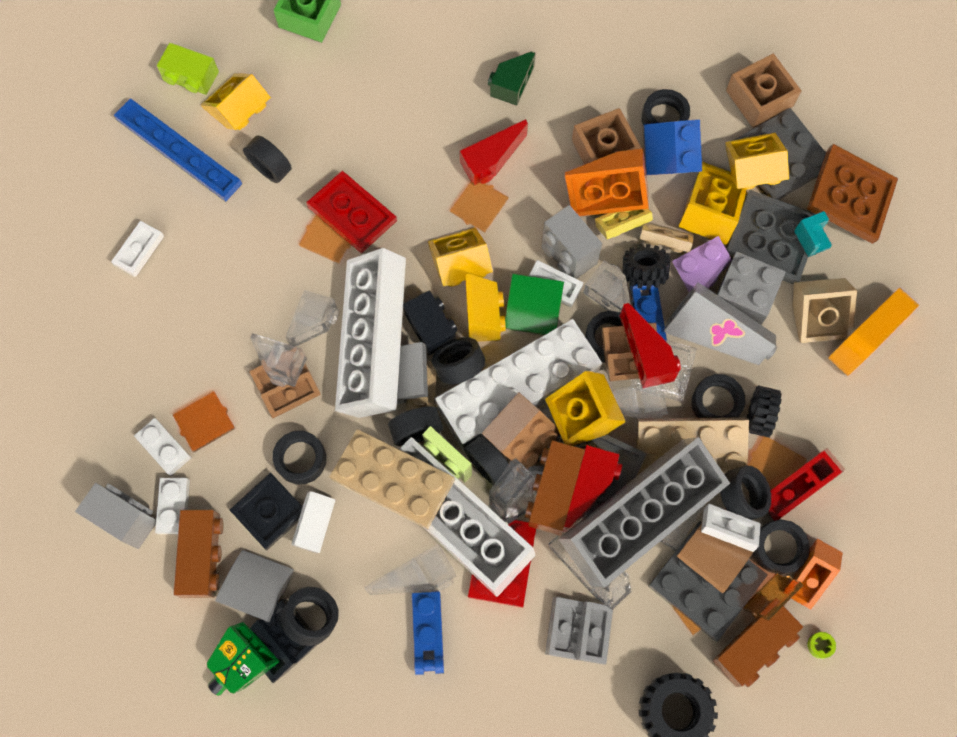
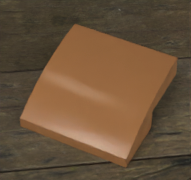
[601,323,657,381]
[249,348,321,419]
[677,523,753,593]

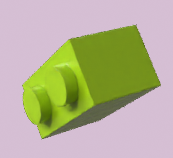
[157,43,219,95]

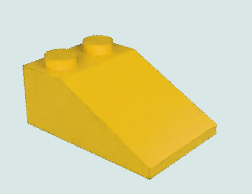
[678,162,746,245]

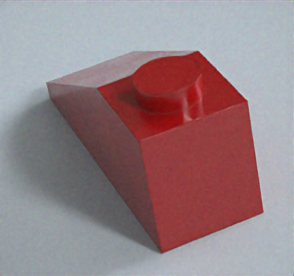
[460,119,528,186]
[620,303,681,388]
[563,445,623,532]
[768,448,845,521]

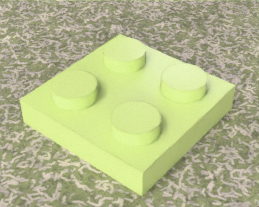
[423,426,472,483]

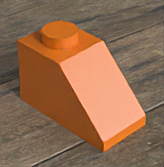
[786,538,843,610]

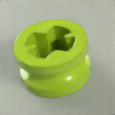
[807,632,836,659]

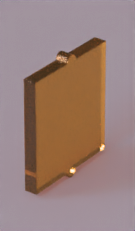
[450,181,509,233]
[299,215,351,264]
[173,392,236,453]
[748,437,807,489]
[743,574,804,621]

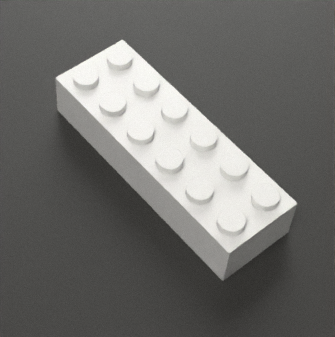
[335,248,406,418]
[435,319,602,452]
[399,437,535,597]

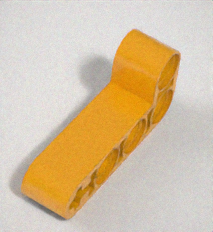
[828,287,919,376]

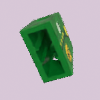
[207,622,279,696]

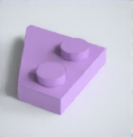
[672,236,731,292]

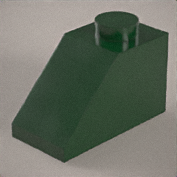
[488,51,536,106]

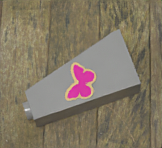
[664,282,777,365]

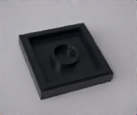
[230,472,303,551]

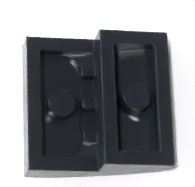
[250,599,319,683]

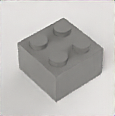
[541,205,602,279]
[717,251,786,325]
[75,483,156,549]

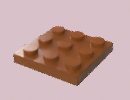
[807,144,898,244]

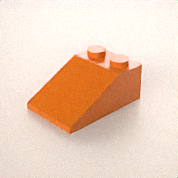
[565,148,649,216]

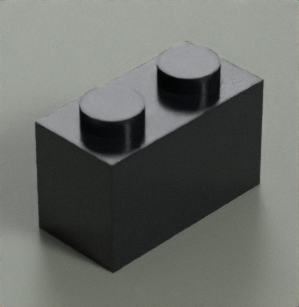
[403,290,458,356]

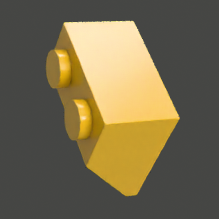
[201,73,271,130]
[725,133,789,190]
[427,227,493,287]
[465,274,506,342]
[545,371,626,446]

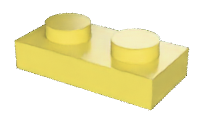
[595,209,653,240]

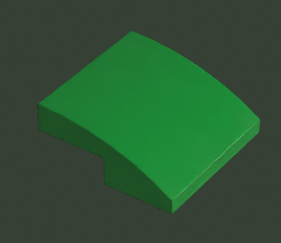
[505,274,564,335]

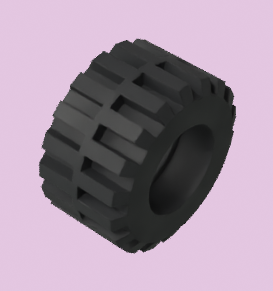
[638,672,718,737]

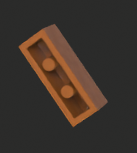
[525,440,585,536]
[174,510,224,598]
[712,601,803,687]

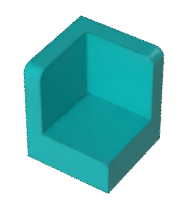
[794,211,832,257]

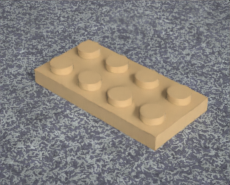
[637,418,749,475]
[329,429,455,529]

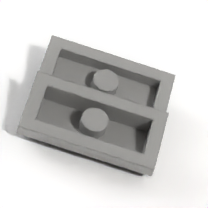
[397,342,428,404]
[215,550,294,622]
[545,597,613,665]

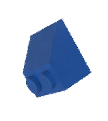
[643,119,702,175]

